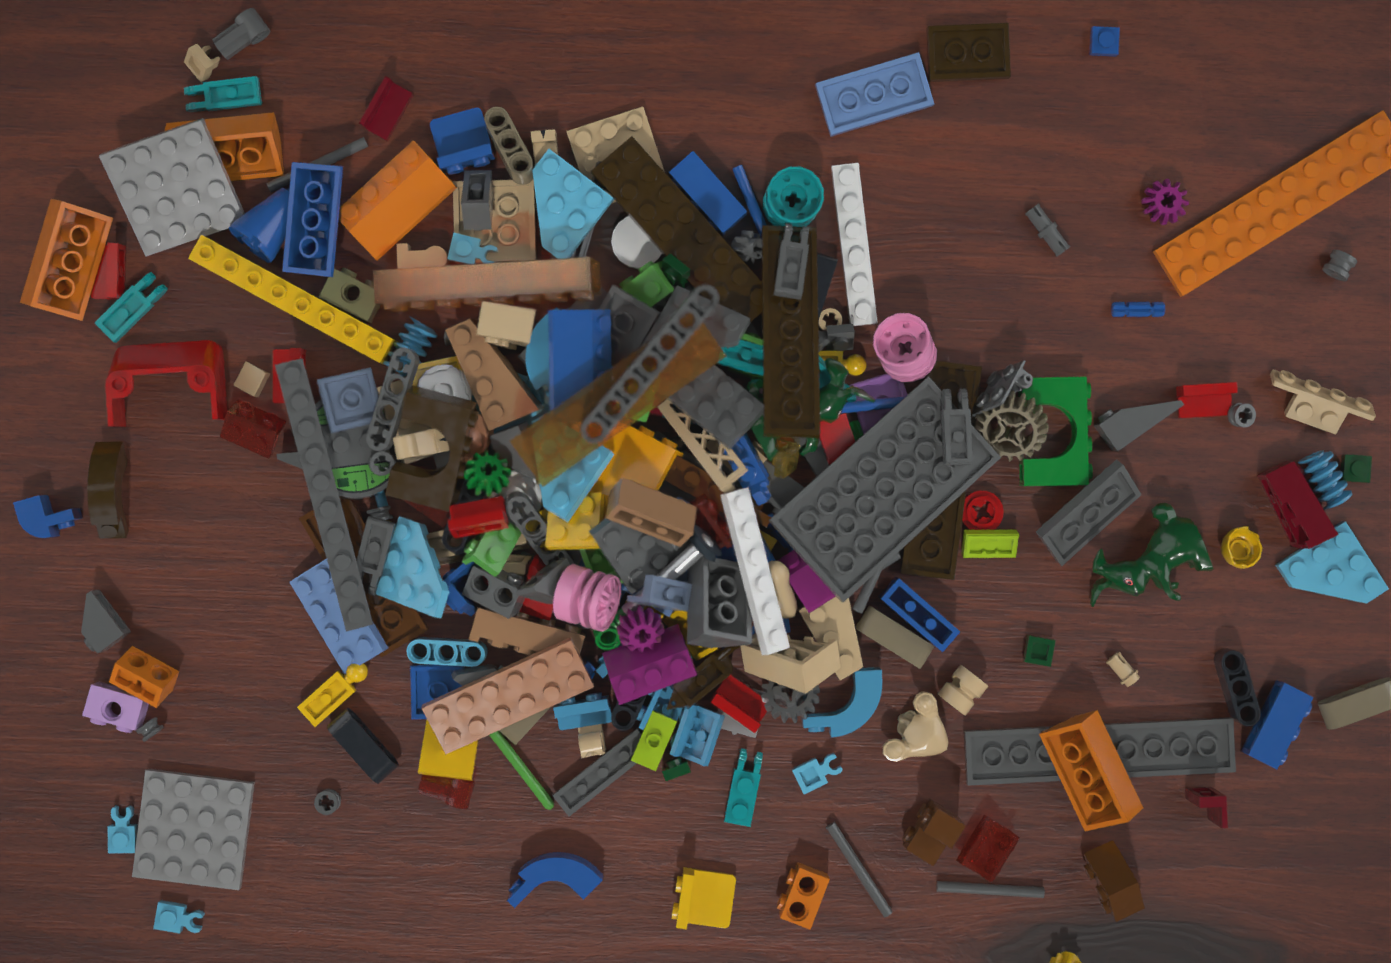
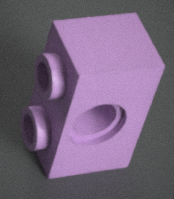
[82,681,149,733]

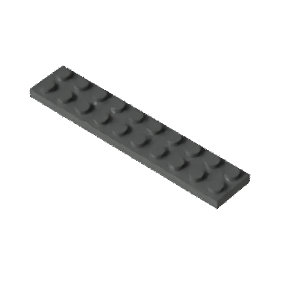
[964,717,1236,786]

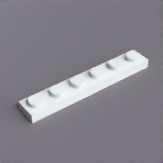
[831,163,878,326]
[720,488,790,655]

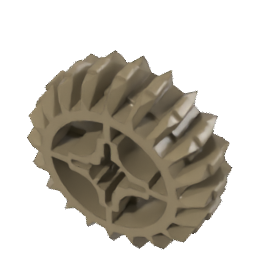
[974,390,1049,462]

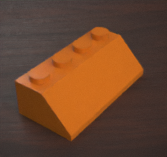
[165,112,284,181]
[338,140,457,261]
[20,199,113,321]
[1039,710,1143,831]

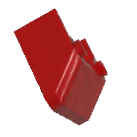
[105,340,228,427]

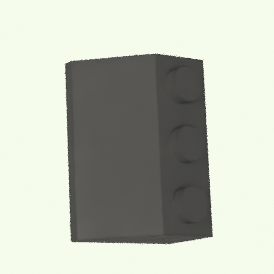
[687,556,752,648]

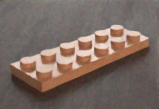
[422,637,594,754]

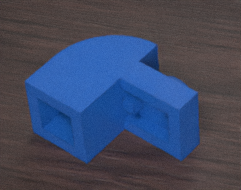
[13,495,83,538]

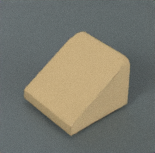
[234,361,270,397]

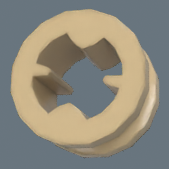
[818,308,842,331]

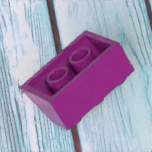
[777,550,836,613]
[602,624,698,705]

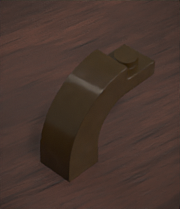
[87,441,129,539]

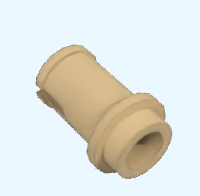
[1106,652,1140,687]

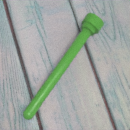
[489,731,554,810]

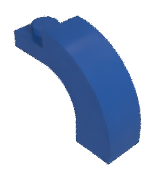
[507,852,603,908]

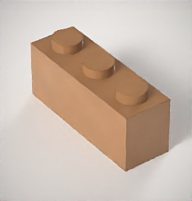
[606,478,697,547]

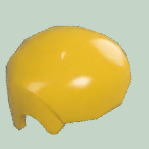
[1220,526,1262,569]

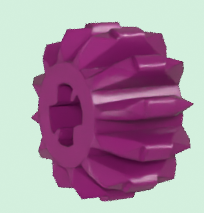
[1141,179,1189,225]
[617,605,664,653]

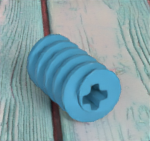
[383,316,438,376]
[1298,450,1352,510]

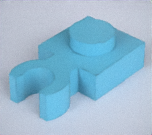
[447,233,498,267]
[792,753,843,794]
[108,806,138,853]
[153,900,205,934]

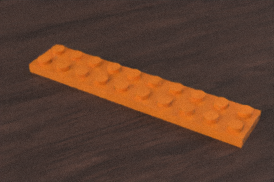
[1153,110,1391,297]

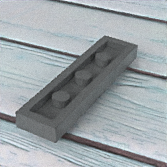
[552,728,642,816]

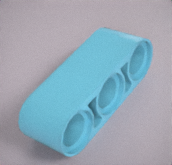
[406,637,488,667]

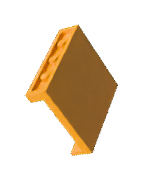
[571,416,683,520]

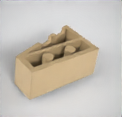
[477,301,535,350]
[797,597,863,680]
[740,633,841,694]

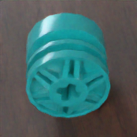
[763,167,824,227]

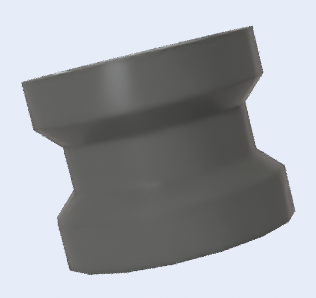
[1322,249,1357,281]

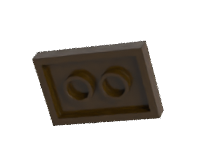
[927,23,1011,82]

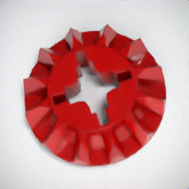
[962,490,1004,530]

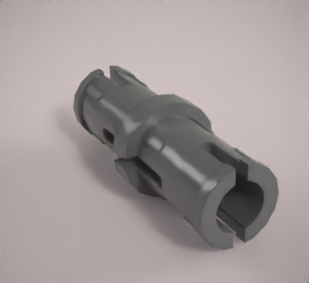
[1025,204,1071,257]

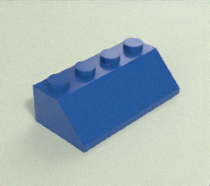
[282,162,343,277]
[548,310,612,422]

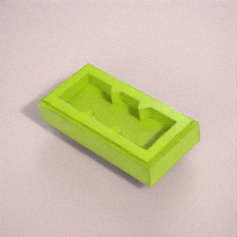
[961,530,1019,558]
[631,710,677,771]

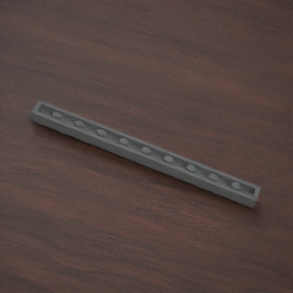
[275,358,373,632]

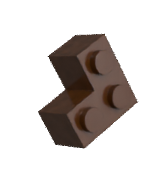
[903,799,966,867]
[1083,840,1145,922]

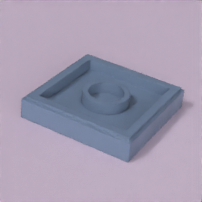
[316,367,384,434]

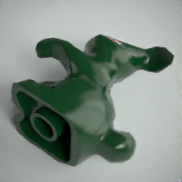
[745,358,875,462]
[1090,503,1213,607]

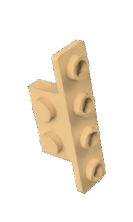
[1270,370,1376,434]

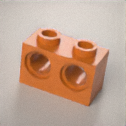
[109,646,179,708]
[776,862,830,930]

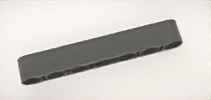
[580,285,719,443]

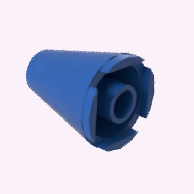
[229,188,290,263]

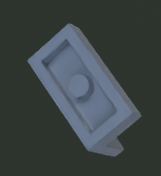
[627,574,692,611]

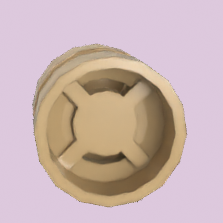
[938,665,988,716]

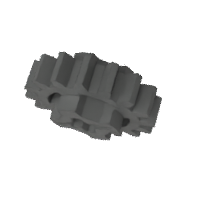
[761,680,820,723]

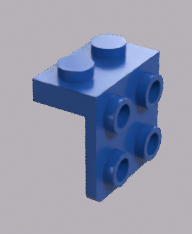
[430,107,495,175]
[442,561,478,616]

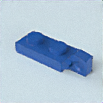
[718,433,772,506]

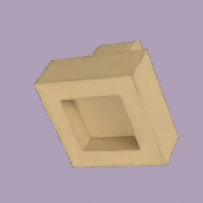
[184,44,220,83]

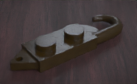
[666,645,741,710]

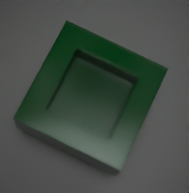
[662,254,690,289]
[1340,454,1372,483]
[1023,635,1056,667]
[662,757,691,781]

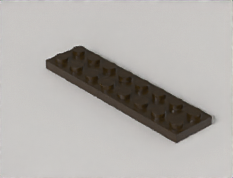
[591,136,762,322]
[761,225,820,438]
[900,361,982,580]

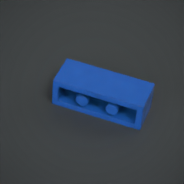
[669,151,747,236]
[878,576,960,652]
[1241,680,1314,769]

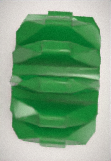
[464,449,511,498]

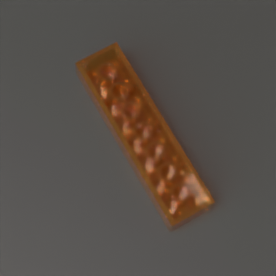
[373,257,601,312]
[509,312,726,487]

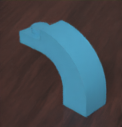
[526,307,559,399]
[801,667,882,738]

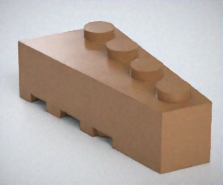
[445,319,544,431]
[469,605,586,655]

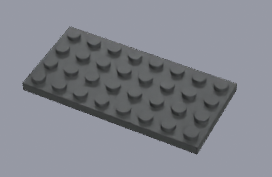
[768,377,1001,603]

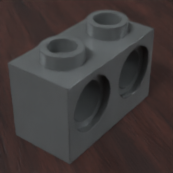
[462,564,526,619]

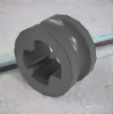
[1228,403,1256,427]
[368,451,395,476]
[367,505,393,520]
[136,717,164,742]
[314,789,341,815]

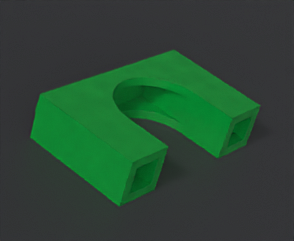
[1017,377,1093,486]

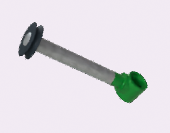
[592,525,722,650]

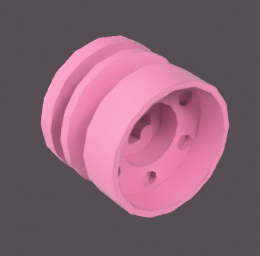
[873,313,937,382]
[553,564,621,632]

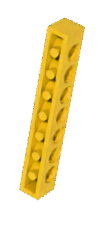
[188,235,398,365]

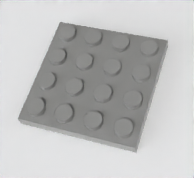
[99,118,245,256]
[132,769,255,890]

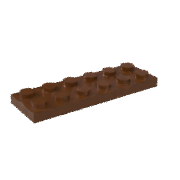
[299,498,429,658]

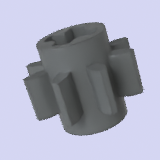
[731,230,762,265]

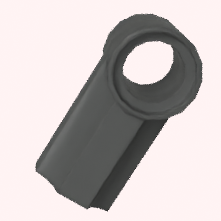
[212,8,271,60]

